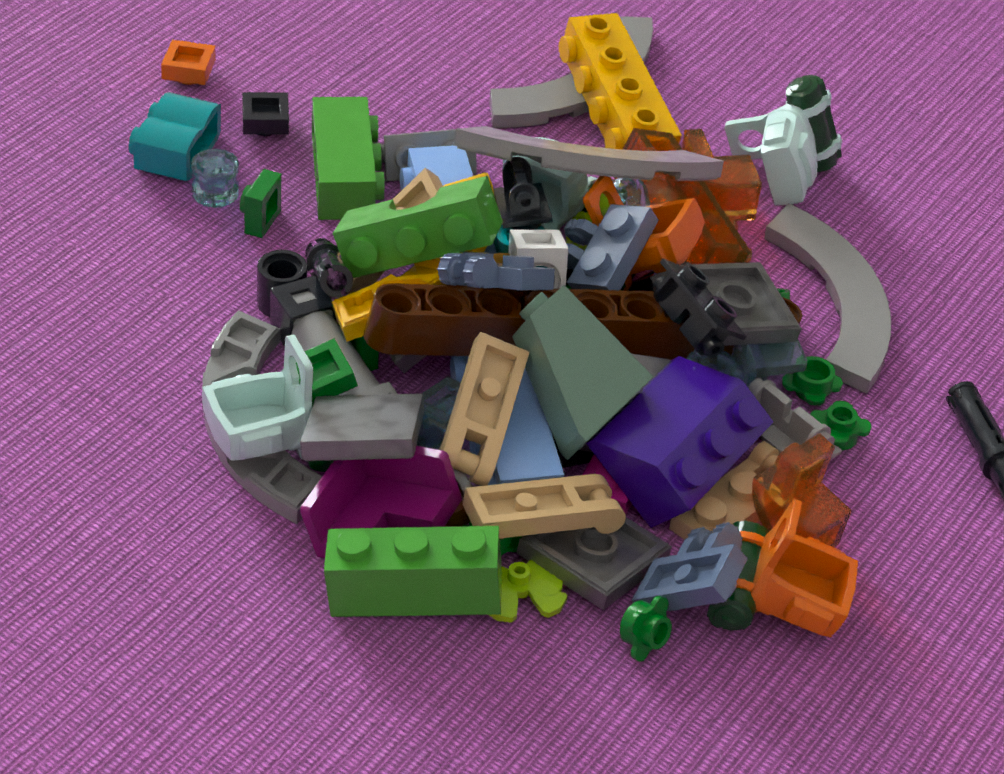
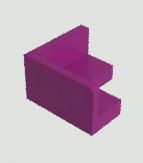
[300,446,462,558]

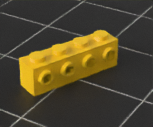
[559,13,682,151]

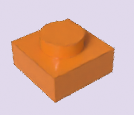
[161,39,216,85]

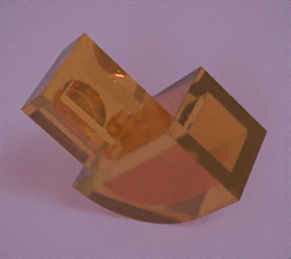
[672,129,762,222]
[752,433,852,547]

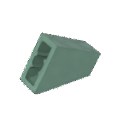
[512,285,653,460]

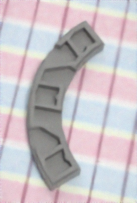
[489,17,653,128]
[454,126,724,181]
[764,203,891,394]
[202,310,322,524]

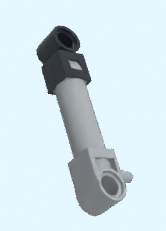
[257,250,444,446]

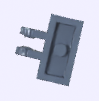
[564,204,659,290]
[437,251,555,290]
[632,522,748,611]

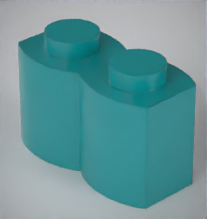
[128,92,221,181]

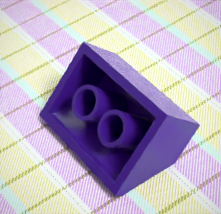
[586,356,774,528]

